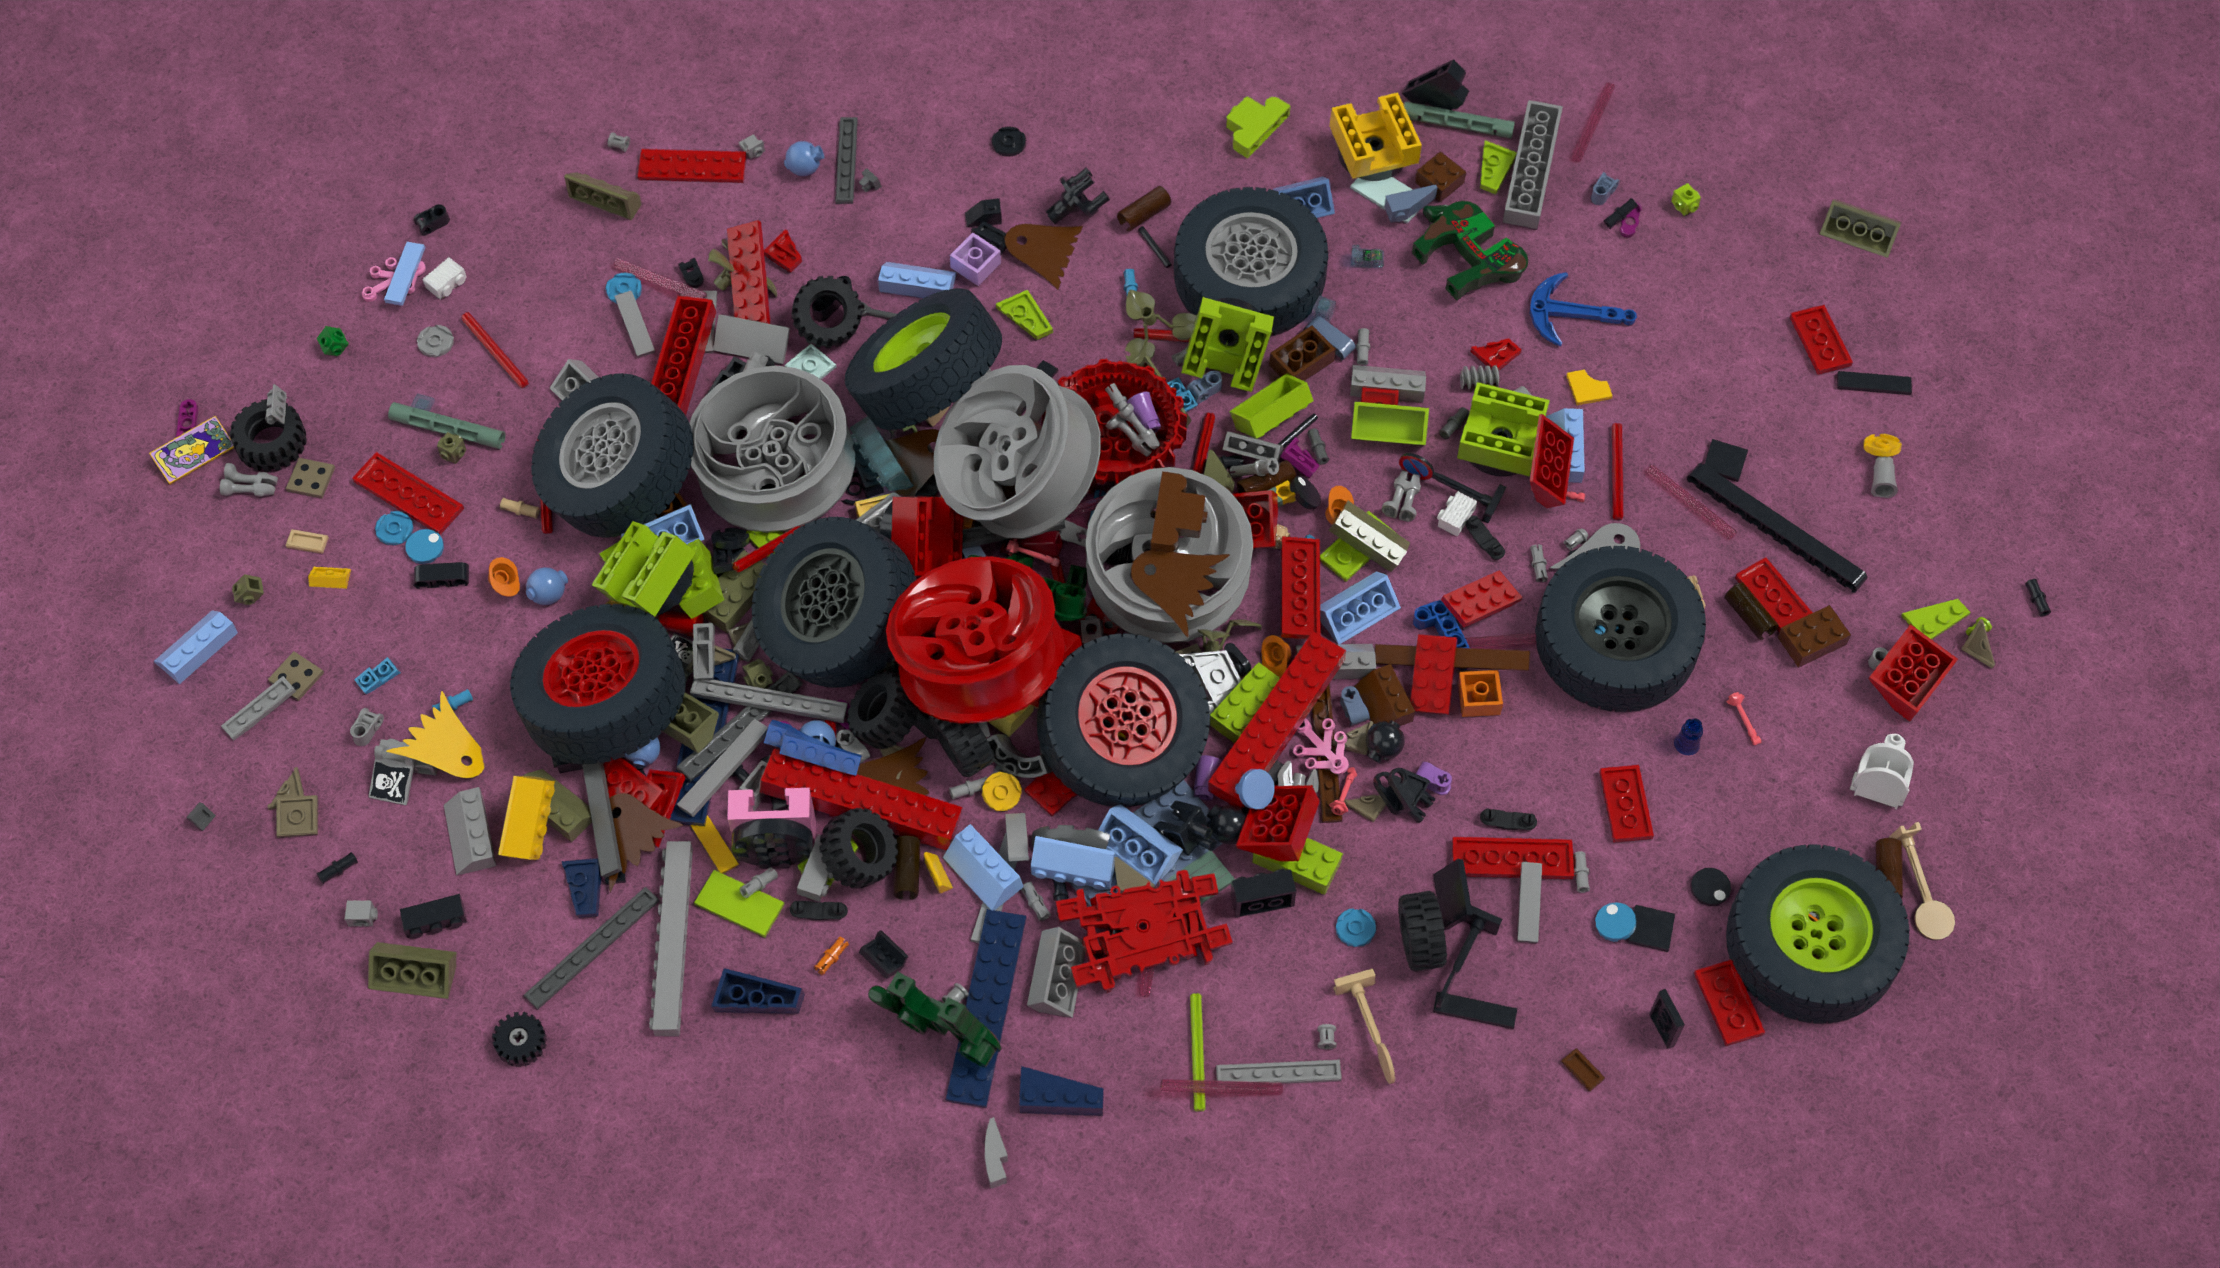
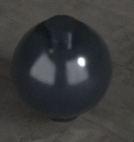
[1366,720,1405,763]
[1207,804,1247,845]

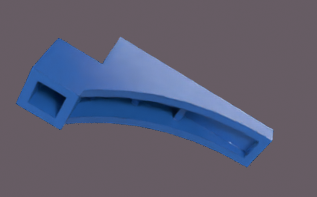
[764,720,862,776]

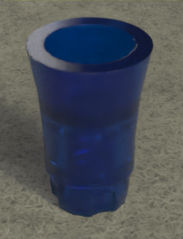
[1674,718,1703,755]

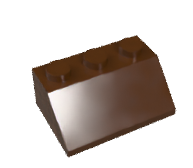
[1354,664,1415,726]

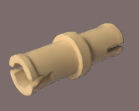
[500,498,540,519]

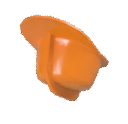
[1325,486,1354,525]
[488,557,520,597]
[1261,635,1291,678]

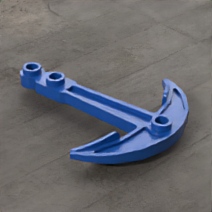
[1530,272,1637,346]

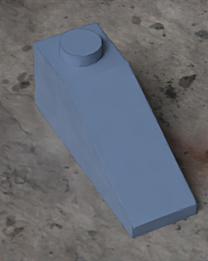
[1384,185,1437,223]

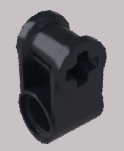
[413,204,450,236]

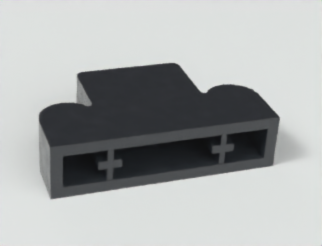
[1402,59,1469,110]

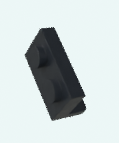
[971,221,1007,255]
[859,930,908,979]

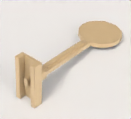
[1889,822,1955,940]
[1333,969,1395,1084]

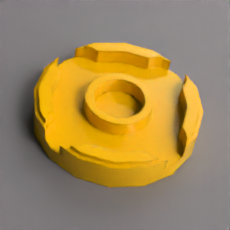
[1863,434,1902,457]
[982,772,1021,811]

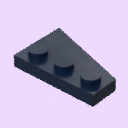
[561,858,601,918]

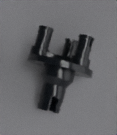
[1045,167,1110,224]

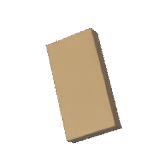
[286,529,329,554]

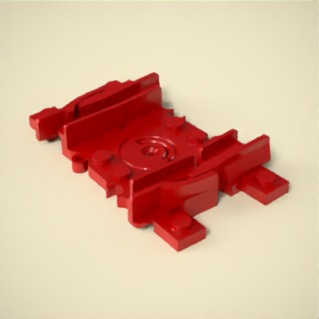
[1055,870,1233,993]

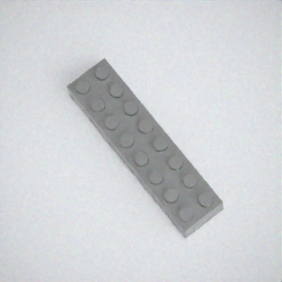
[1503,100,1563,229]

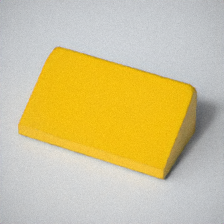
[308,567,351,589]
[923,852,953,894]

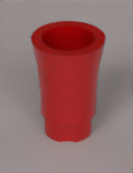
[659,610,704,638]

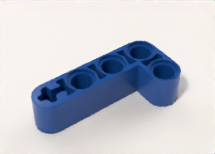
[1413,600,1470,671]

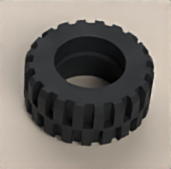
[791,276,862,348]
[230,399,307,472]
[847,671,920,749]
[929,715,994,777]
[819,808,898,889]
[1398,891,1447,972]

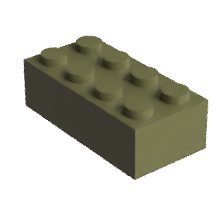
[702,550,767,633]

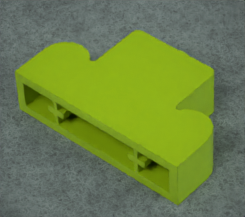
[1226,97,1291,159]

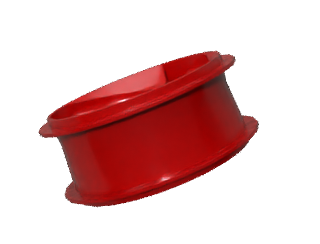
[886,556,1066,723]

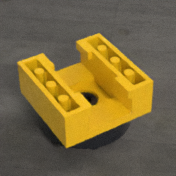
[1329,93,1422,181]

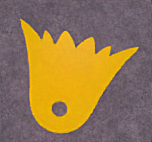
[386,691,484,778]

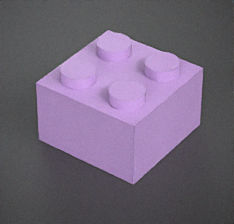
[950,233,1001,286]

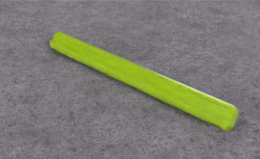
[1190,993,1205,1112]

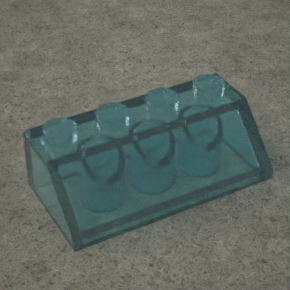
[850,416,913,491]

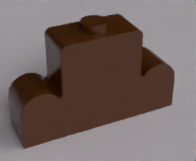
[1151,471,1208,552]

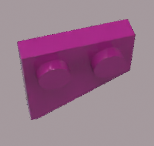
[1280,437,1319,478]

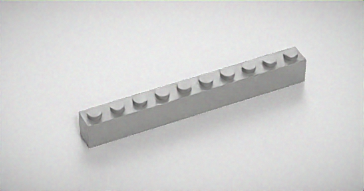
[650,841,693,1036]

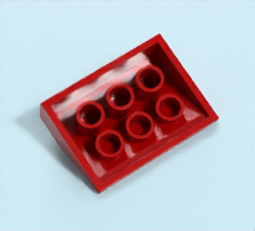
[1530,414,1574,508]
[1232,490,1278,549]
[1868,624,1958,722]
[1236,785,1320,861]

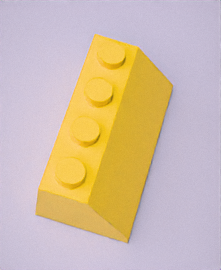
[498,776,555,860]

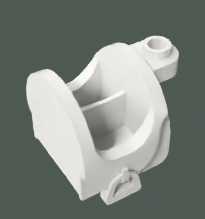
[1850,734,1914,809]

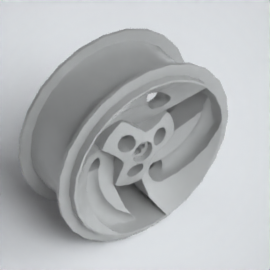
[934,365,1101,539]
[689,366,855,533]
[1085,467,1253,643]

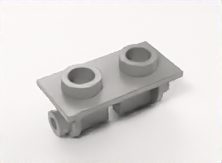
[265,384,287,424]

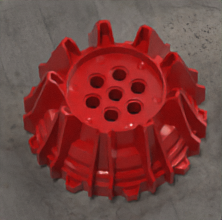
[1041,358,1187,494]

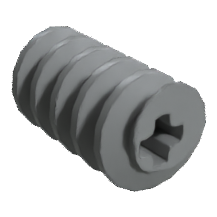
[1460,365,1499,389]

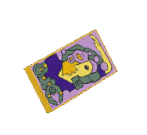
[149,416,234,485]

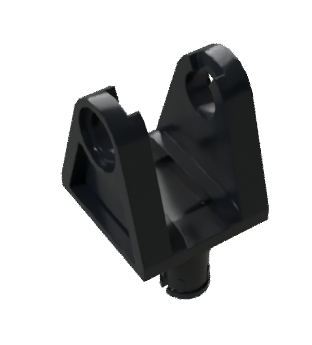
[1373,768,1435,823]
[1153,801,1217,856]

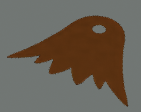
[1005,224,1083,290]
[866,429,939,496]
[1131,550,1230,638]
[857,736,929,795]
[609,793,683,892]

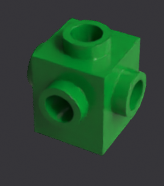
[316,326,348,356]

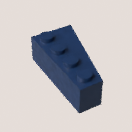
[711,968,805,1014]
[1019,1066,1104,1116]

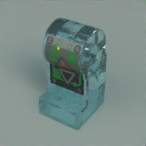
[1350,245,1384,268]

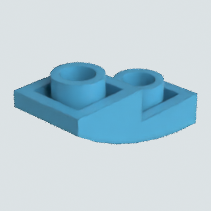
[1167,377,1198,412]
[354,657,401,694]

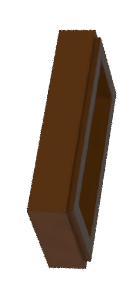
[1561,1048,1605,1092]

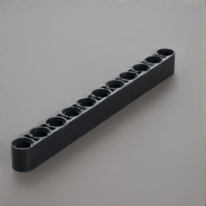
[1687,463,1868,593]

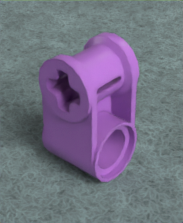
[1415,762,1452,795]

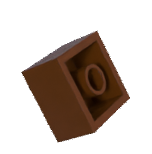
[1415,151,1466,203]

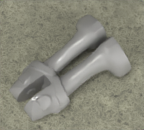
[1105,403,1160,457]
[220,463,278,496]
[1382,471,1421,522]

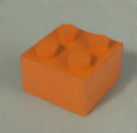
[1457,670,1503,717]

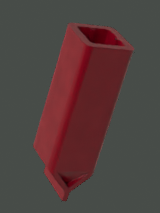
[1000,531,1063,556]

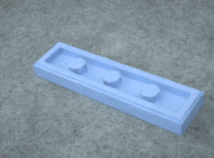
[384,242,425,306]

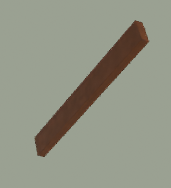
[1375,644,1530,671]
[1312,683,1342,823]

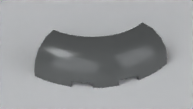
[987,734,1052,778]
[1032,825,1110,850]

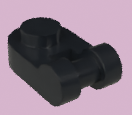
[678,258,704,288]
[1224,643,1251,676]

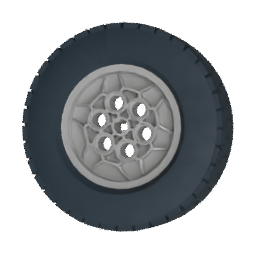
[1174,187,1329,336]
[531,373,694,538]

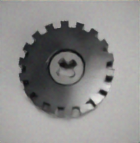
[492,1012,547,1067]

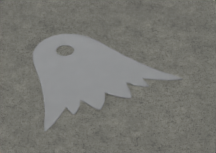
[1550,523,1640,569]

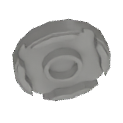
[417,325,454,357]

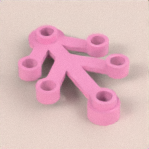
[362,257,426,302]
[1293,718,1349,774]

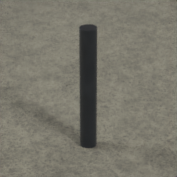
[1138,226,1172,268]
[1278,413,1318,449]

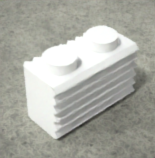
[423,258,467,300]
[1437,491,1477,537]

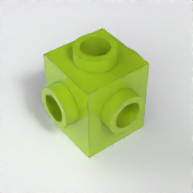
[1671,183,1701,216]

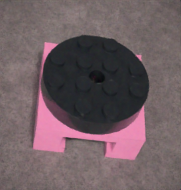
[728,788,816,869]

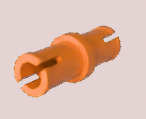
[814,937,849,975]

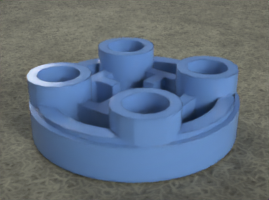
[1235,769,1275,809]

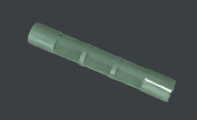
[1404,101,1515,139]
[388,402,506,449]

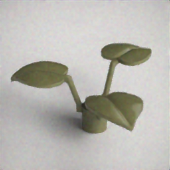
[708,239,777,297]
[1125,289,1196,366]
[1197,619,1262,652]

